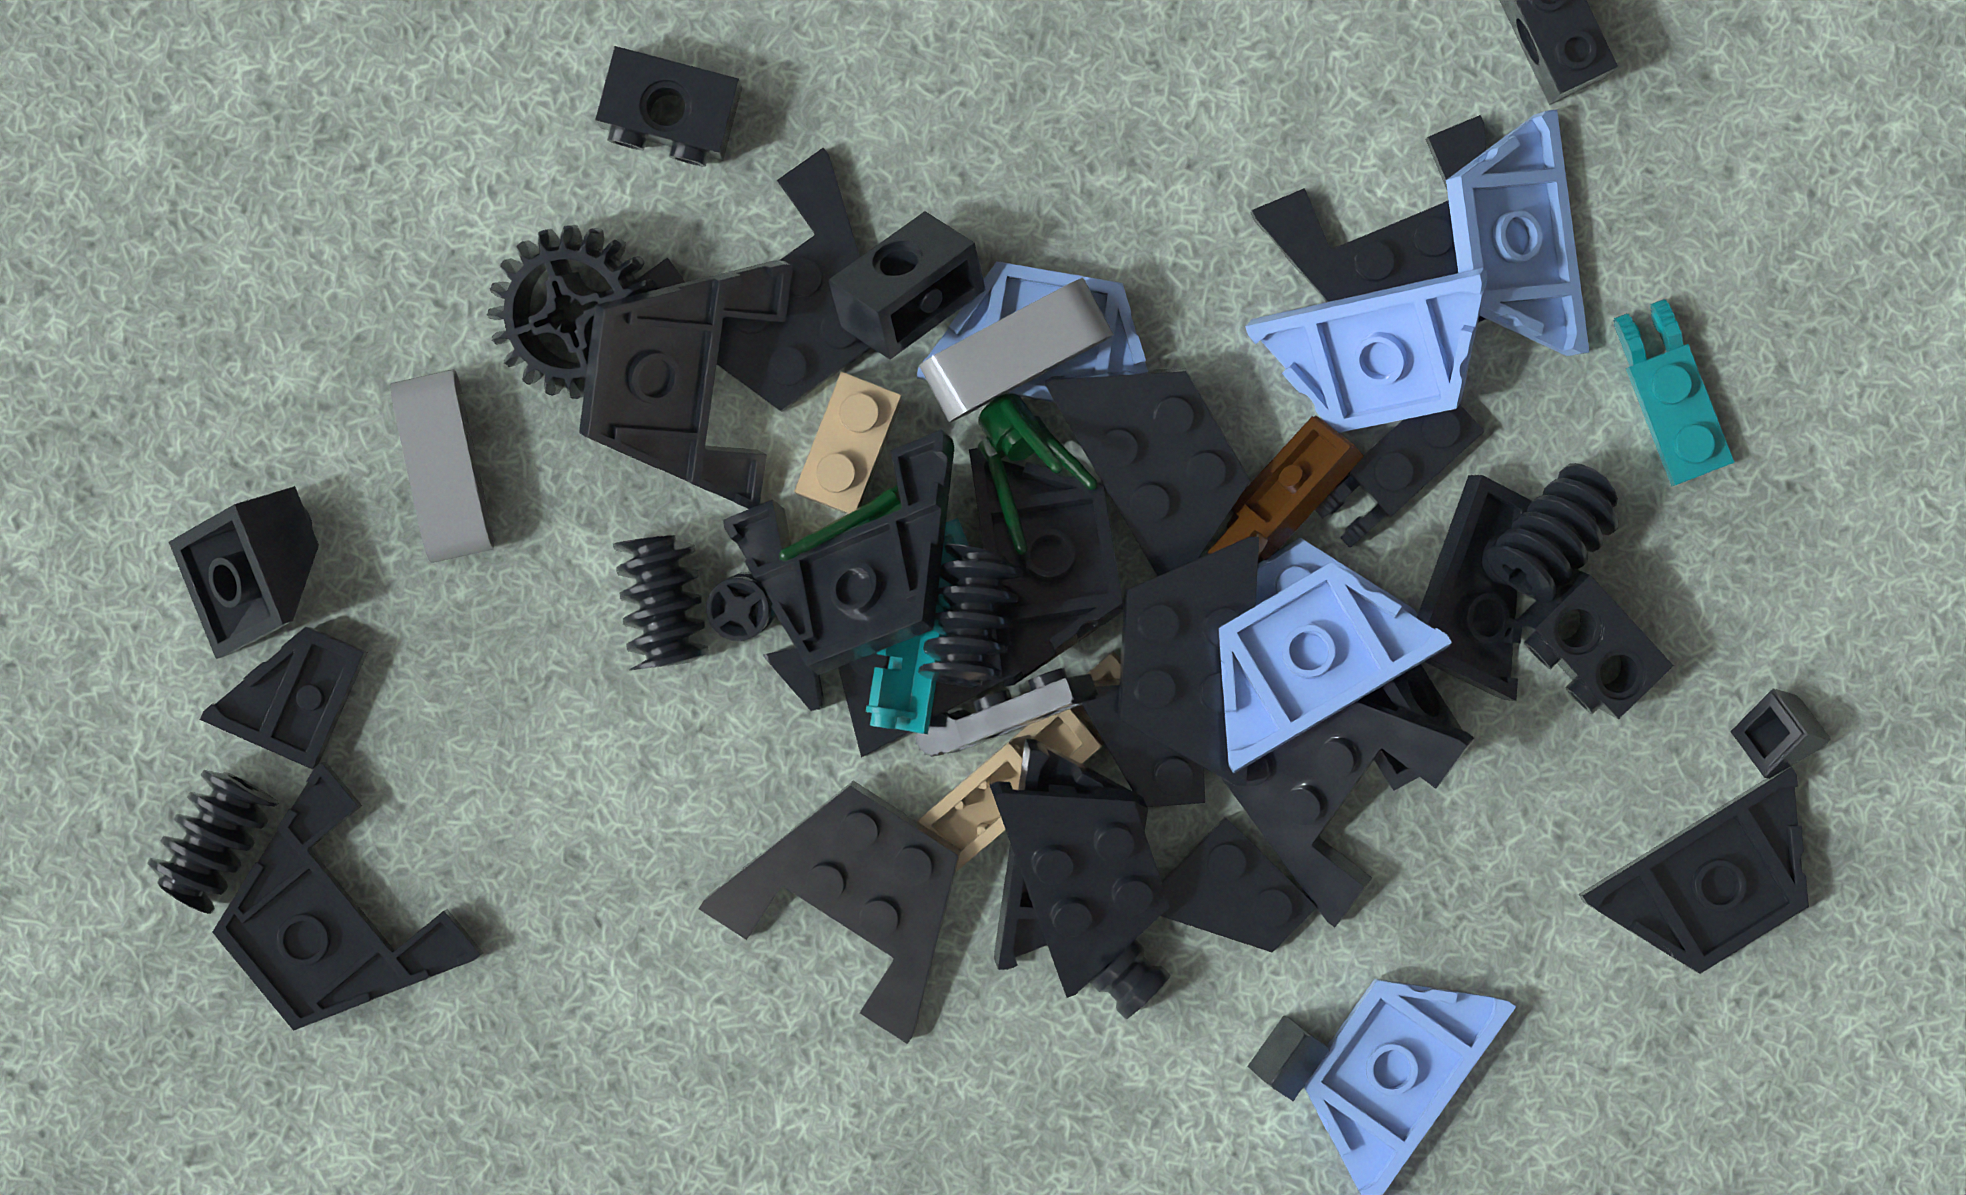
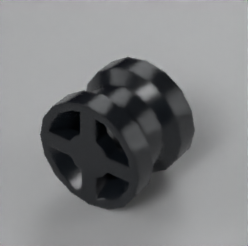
[706,572,776,641]
[1089,939,1171,1019]

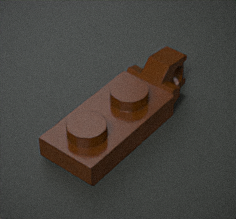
[1208,415,1364,563]

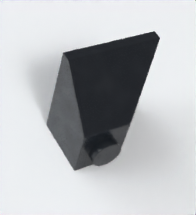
[169,486,319,659]

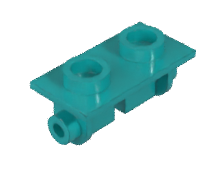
[866,605,948,734]

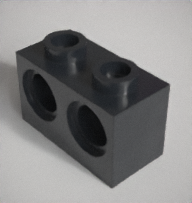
[1517,568,1674,719]

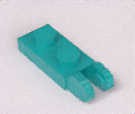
[1613,299,1735,487]

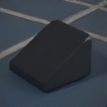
[763,648,825,711]
[1730,688,1831,779]
[1247,1015,1330,1101]

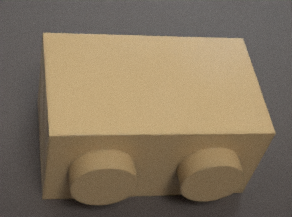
[794,372,903,514]

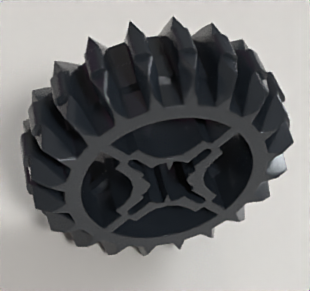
[487,225,656,399]

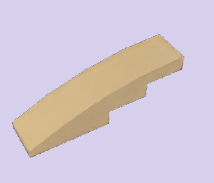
[917,650,1121,873]

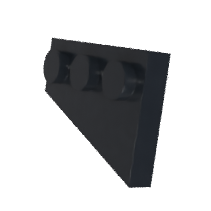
[1416,475,1532,701]

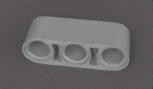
[919,278,1114,422]
[391,369,494,563]

